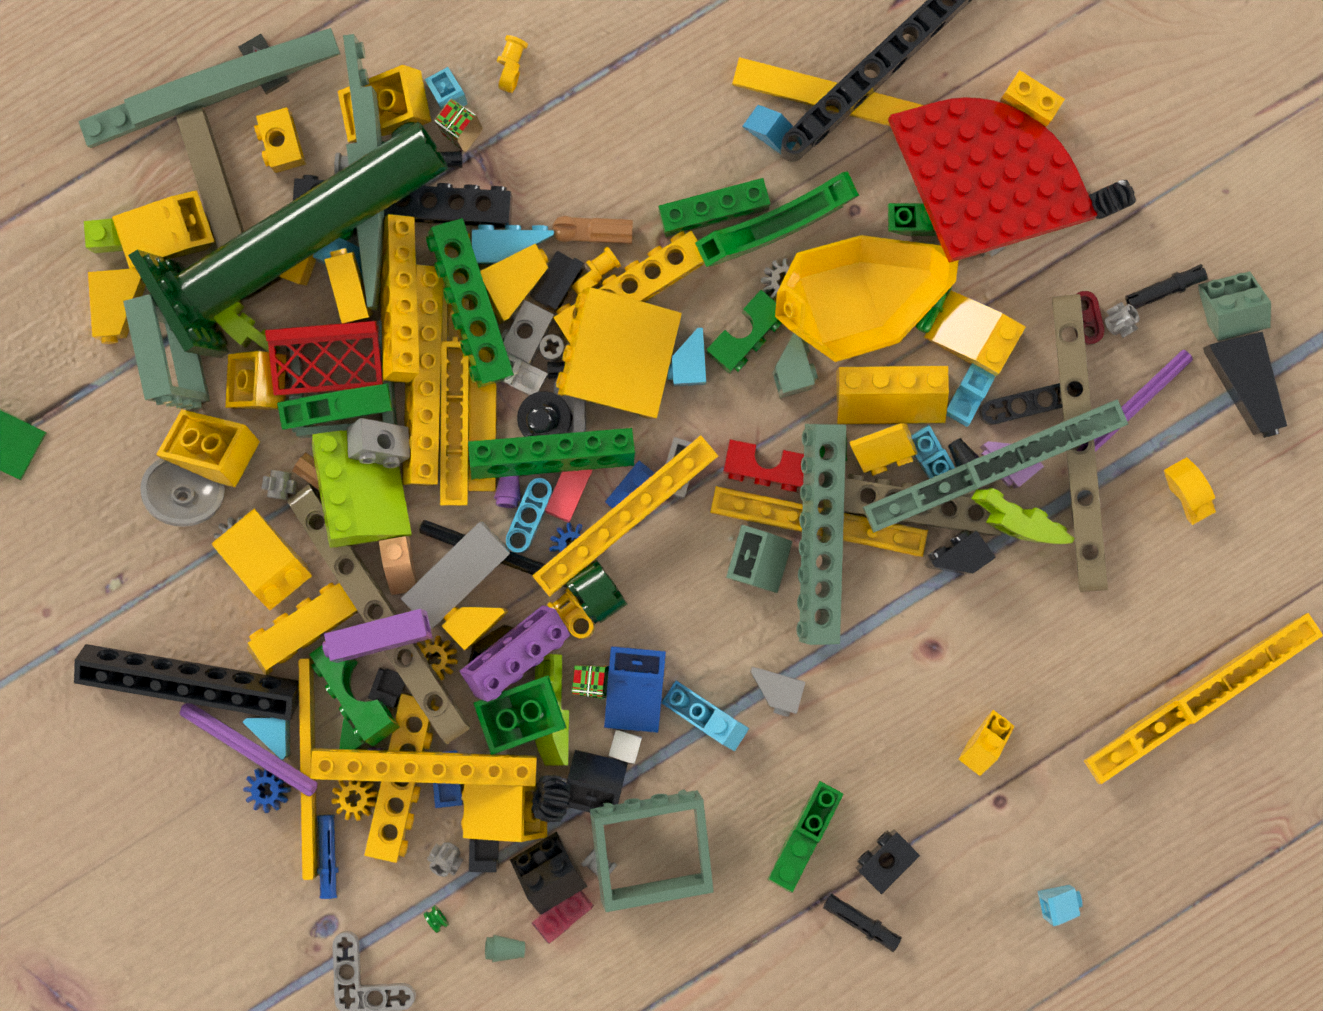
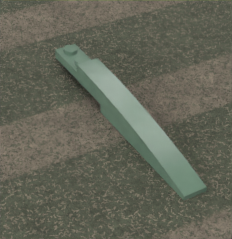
[78,28,341,148]
[343,34,384,311]
[862,399,1128,533]

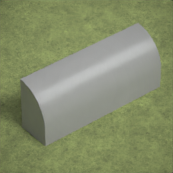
[401,522,510,630]

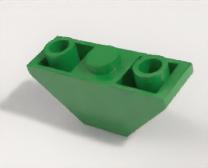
[887,203,937,236]

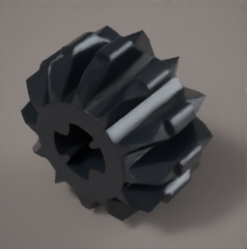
[1089,180,1136,219]
[531,775,571,822]

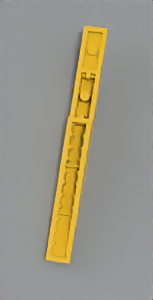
[440,234,470,505]
[1084,613,1323,784]

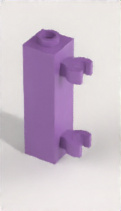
[322,609,433,663]

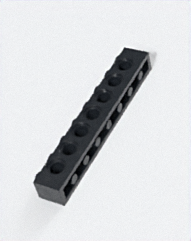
[293,175,513,228]
[74,644,299,721]

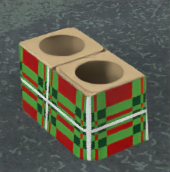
[434,99,483,152]

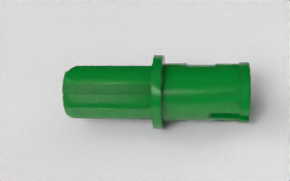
[915,287,952,333]

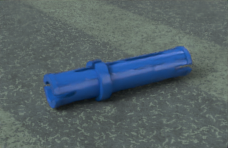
[317,814,339,899]

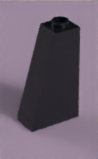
[1203,331,1287,438]

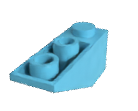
[472,225,554,264]
[661,681,749,751]

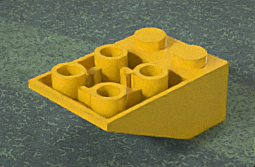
[112,190,214,269]

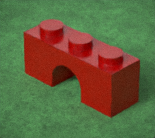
[723,439,804,492]

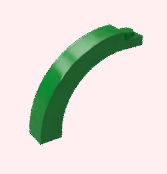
[695,171,859,267]

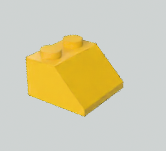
[225,351,287,410]
[850,423,918,476]
[442,607,509,650]

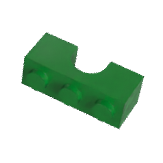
[706,290,783,374]

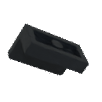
[530,251,585,312]

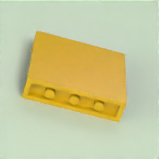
[556,287,682,419]

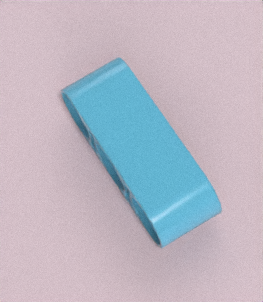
[506,478,553,553]

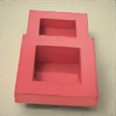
[545,469,593,523]

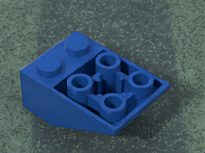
[604,646,666,733]

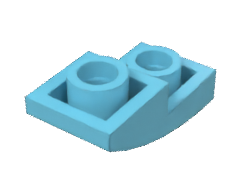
[911,425,955,479]

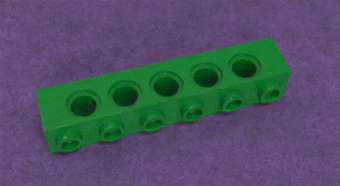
[426,218,514,388]
[468,428,635,480]

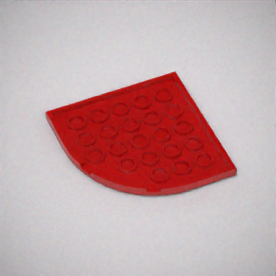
[888,97,1097,263]

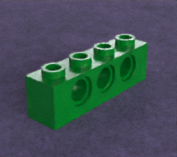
[658,178,770,238]

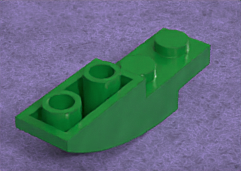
[277,384,393,430]
[767,781,844,893]

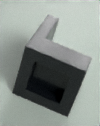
[368,667,405,708]
[469,839,499,873]

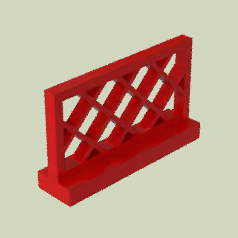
[265,320,384,396]

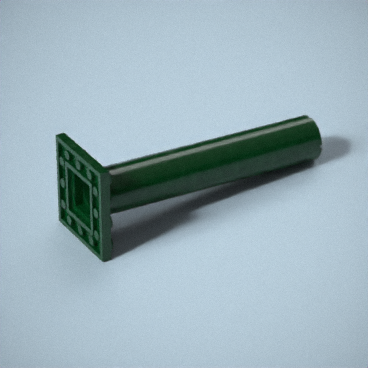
[128,122,448,358]

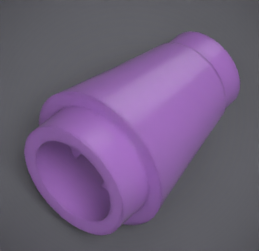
[494,476,521,508]

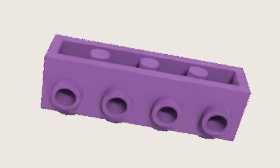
[460,605,571,702]

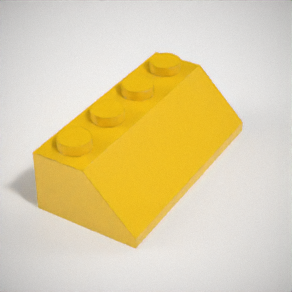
[836,366,949,424]

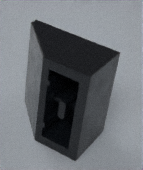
[925,530,996,575]
[567,749,628,813]
[510,831,588,915]

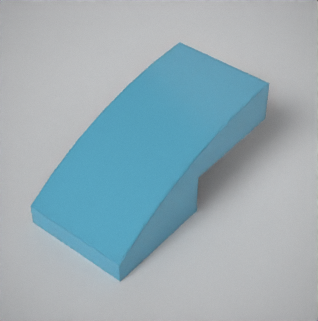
[946,363,996,427]

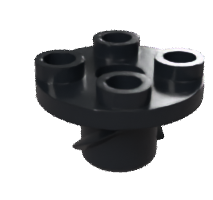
[517,391,573,437]

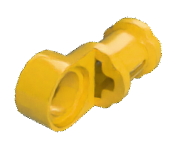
[497,35,528,93]
[572,246,621,295]

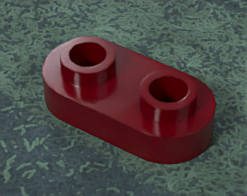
[1074,291,1105,345]

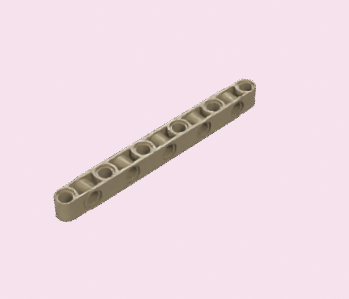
[1052,294,1108,592]
[287,484,470,744]

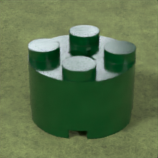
[566,559,628,624]

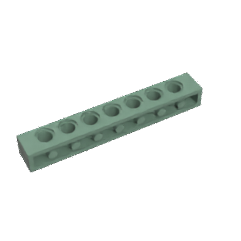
[796,424,846,645]

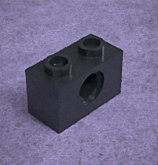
[856,829,920,895]

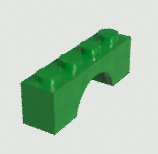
[309,645,400,746]

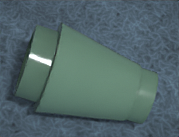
[485,935,525,962]

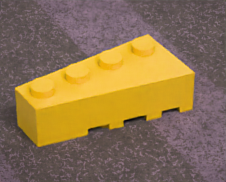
[247,582,358,675]

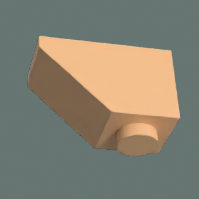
[379,536,417,595]

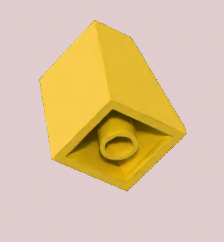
[461,782,547,842]

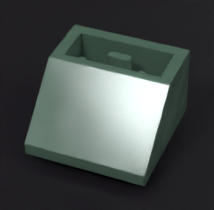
[1198,271,1271,341]
[772,333,818,399]
[725,525,793,593]

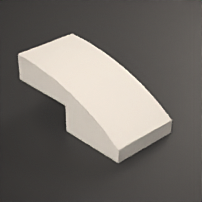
[502,353,548,395]

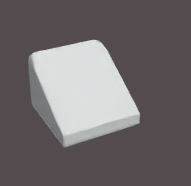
[609,730,642,764]

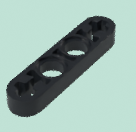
[979,381,1083,425]

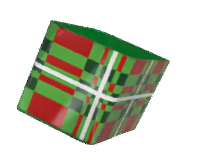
[572,665,609,699]

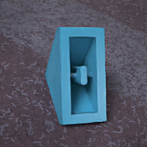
[742,105,796,154]

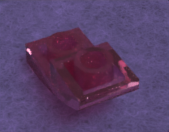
[532,890,594,944]

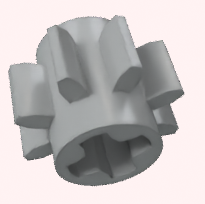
[1105,302,1140,338]
[261,470,297,500]
[427,842,463,877]

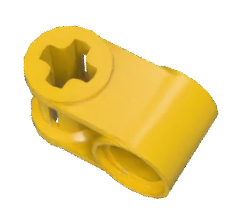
[547,588,595,639]

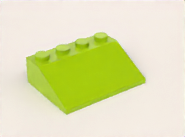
[311,430,412,548]

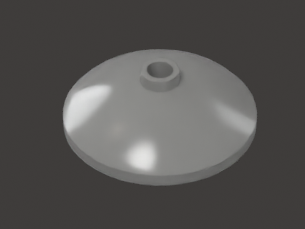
[140,458,225,527]

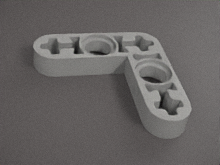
[332,931,416,1011]

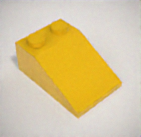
[338,65,432,143]
[924,290,1026,376]
[156,409,260,487]
[212,508,312,611]

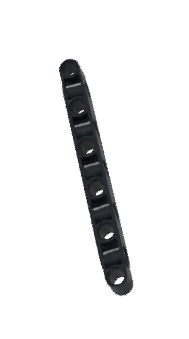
[780,0,972,162]

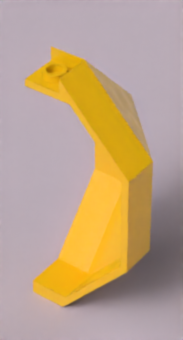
[775,235,959,362]

